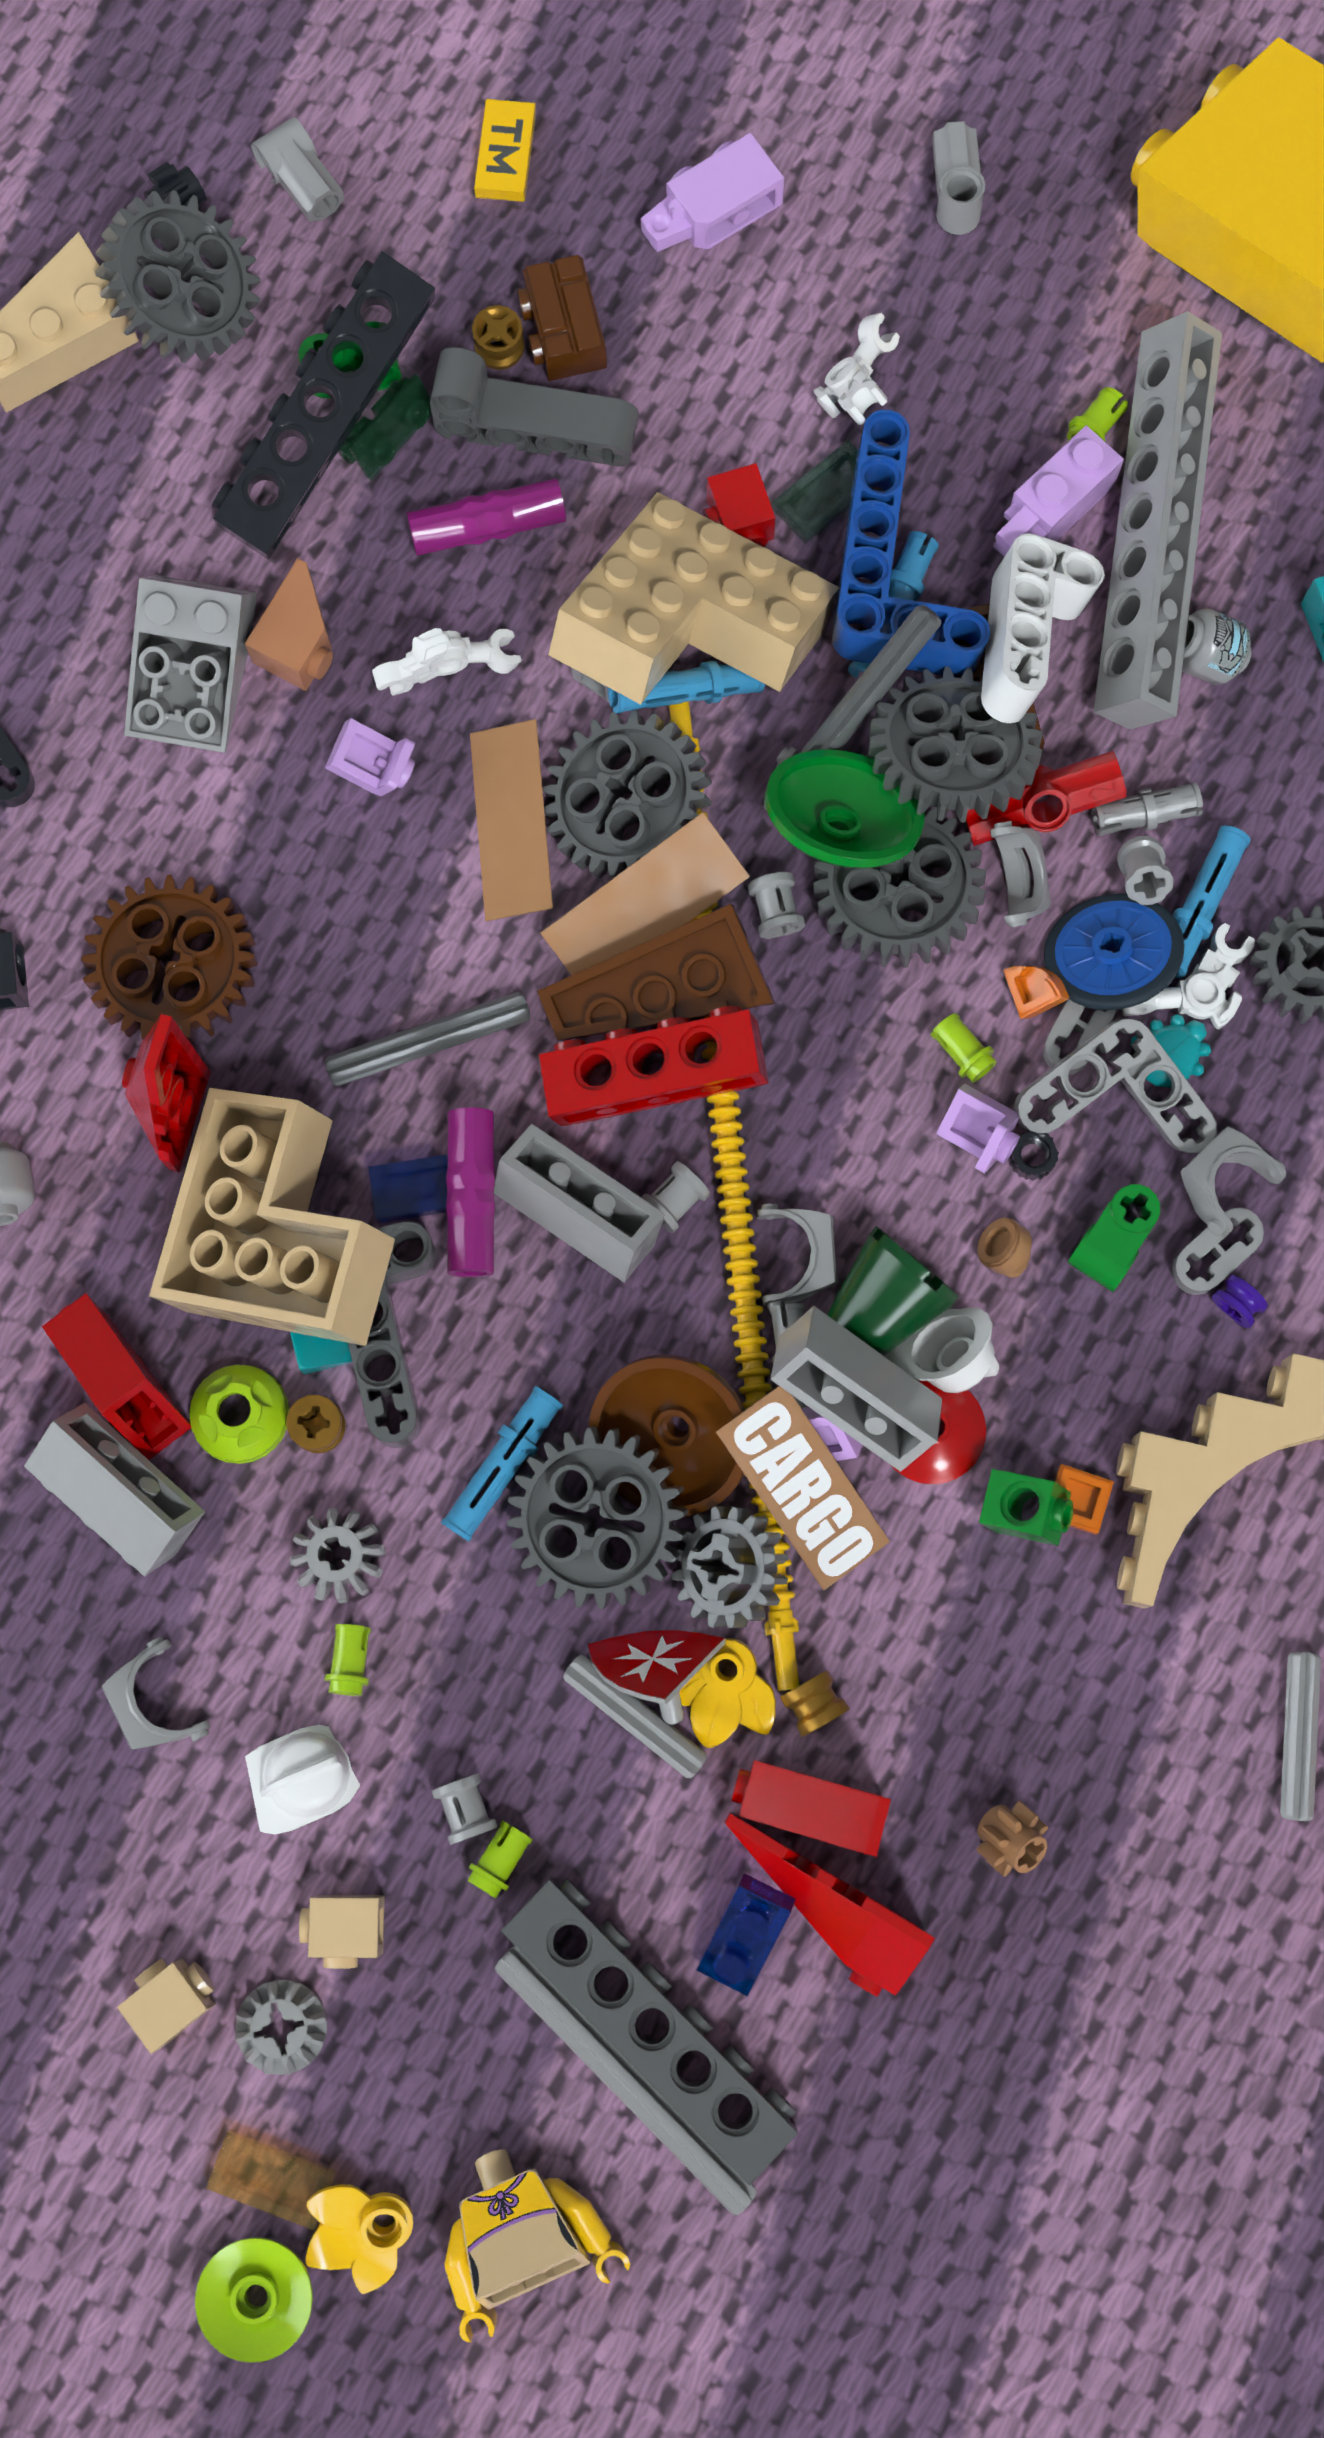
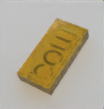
[206,2130,337,2230]

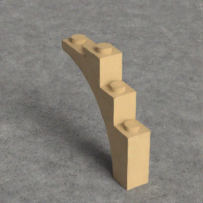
[1116,1353,1324,1609]

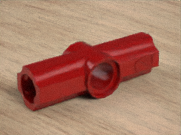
[966,751,1127,846]

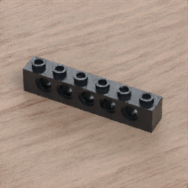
[211,251,435,560]

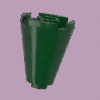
[827,1226,960,1356]

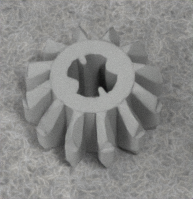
[290,1508,386,1604]

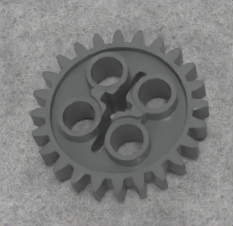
[95,190,261,363]
[868,667,1043,822]
[543,710,712,879]
[814,807,986,968]
[507,1426,688,1609]

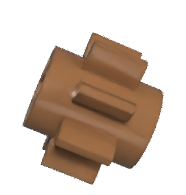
[976,1801,1048,1877]

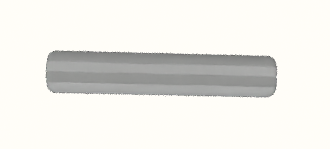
[1280,1651,1321,1821]
[563,1655,707,1779]

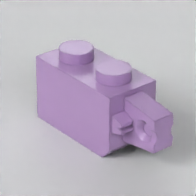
[641,132,784,252]
[993,425,1124,557]

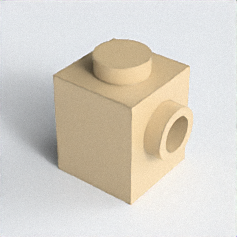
[299,1895,385,1969]
[117,1958,216,2054]

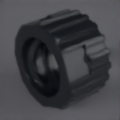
[1008,1131,1059,1181]

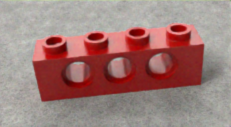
[539,1006,769,1127]

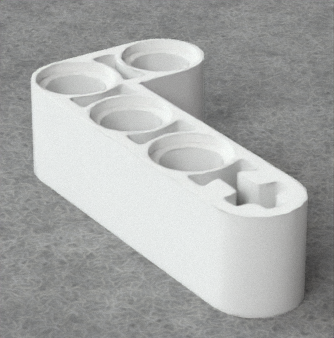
[981,533,1105,723]

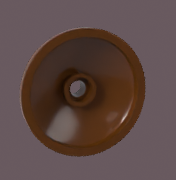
[589,1354,745,1516]

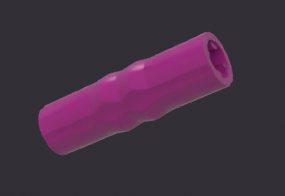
[406,478,566,556]
[446,1107,495,1277]

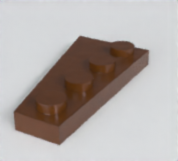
[537,904,776,1041]

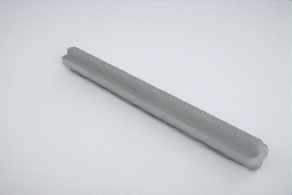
[495,1946,757,2216]

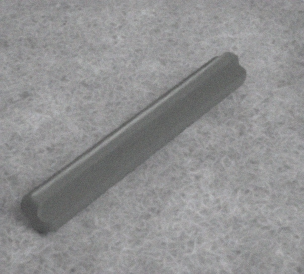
[800,605,941,753]
[325,992,530,1086]

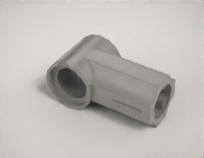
[251,117,345,222]
[932,121,985,235]

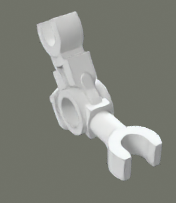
[814,313,900,425]
[372,628,522,696]
[1121,923,1255,1029]

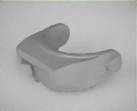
[990,821,1051,928]
[1180,1127,1286,1237]
[757,1204,838,1310]
[102,1636,211,1750]

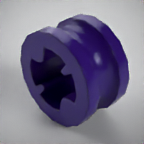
[1212,1275,1268,1329]

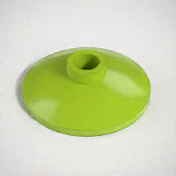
[195,2237,313,2363]

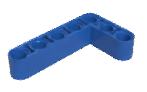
[832,410,990,677]

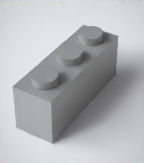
[494,1124,665,1283]
[770,1306,942,1472]
[24,1403,205,1577]

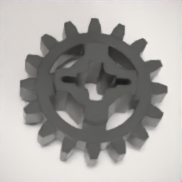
[1250,906,1324,1024]
[671,1506,788,1628]

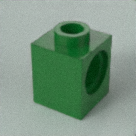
[979,1469,1073,1546]

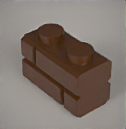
[516,255,607,381]

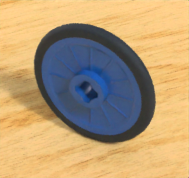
[1044,893,1185,1010]

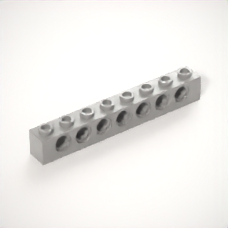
[1094,311,1222,729]

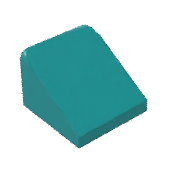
[290,1332,353,1375]

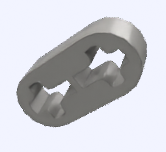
[1043,999,1116,1075]
[1172,1208,1264,1295]

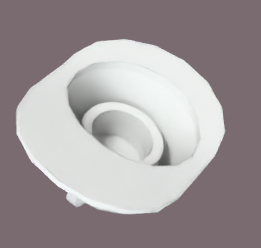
[884,1308,999,1393]
[245,1725,360,1835]

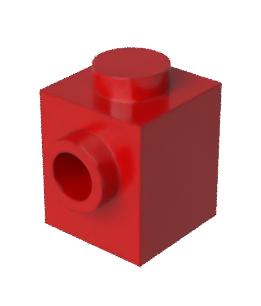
[703,463,776,547]

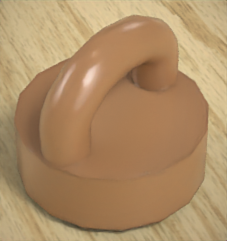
[977,1217,1032,1278]

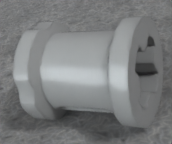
[1117,836,1174,905]
[747,872,805,939]
[641,1161,710,1233]
[431,1773,498,1845]

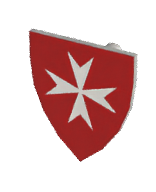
[588,1630,726,1724]

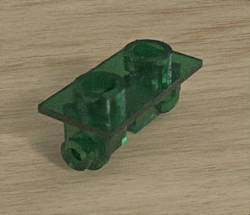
[338,374,432,481]

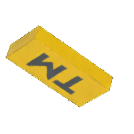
[474,99,536,202]

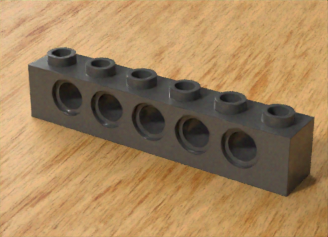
[501,1878,798,2186]

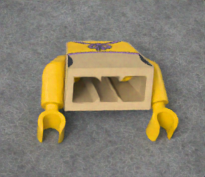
[444,2149,630,2342]

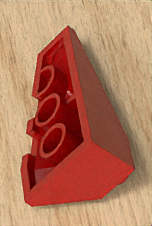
[122,1014,211,1172]
[724,1812,935,1997]

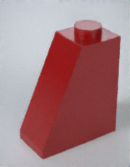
[42,1293,191,1460]
[731,1760,891,1857]

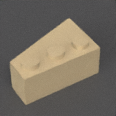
[0,232,139,413]

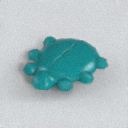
[1131,1014,1211,1088]

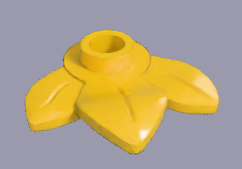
[679,1638,776,1748]
[305,2184,413,2294]

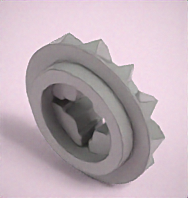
[235,1980,327,2075]

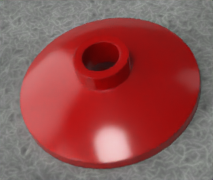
[891,1381,986,1484]

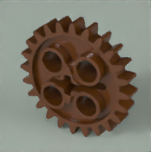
[81,875,258,1044]

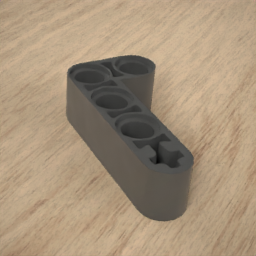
[430,347,639,467]
[348,1222,436,1448]

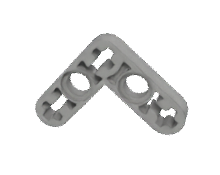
[1014,1019,1217,1153]

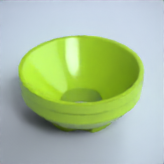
[189,1365,289,1464]

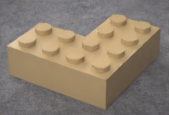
[548,492,840,705]
[149,1088,395,1346]

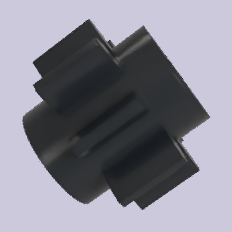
[144,162,207,211]

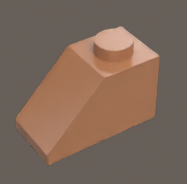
[245,558,333,691]

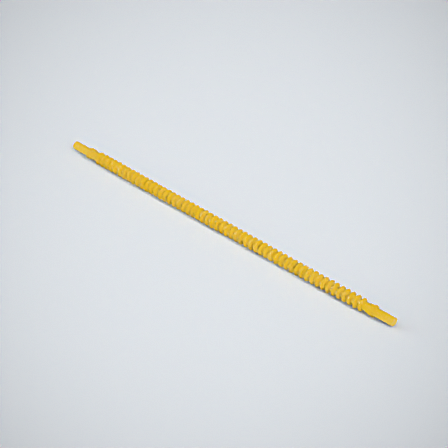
[669,702,799,1691]

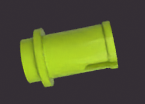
[1067,387,1128,441]
[930,1013,997,1083]
[324,1624,371,1696]
[467,1820,533,1898]

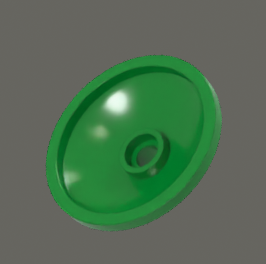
[765,749,925,868]

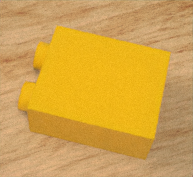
[1131,37,1324,363]

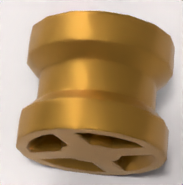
[472,305,525,370]
[286,1395,346,1454]
[779,1670,850,1737]

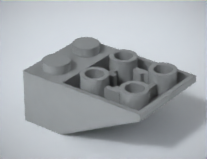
[124,575,257,753]

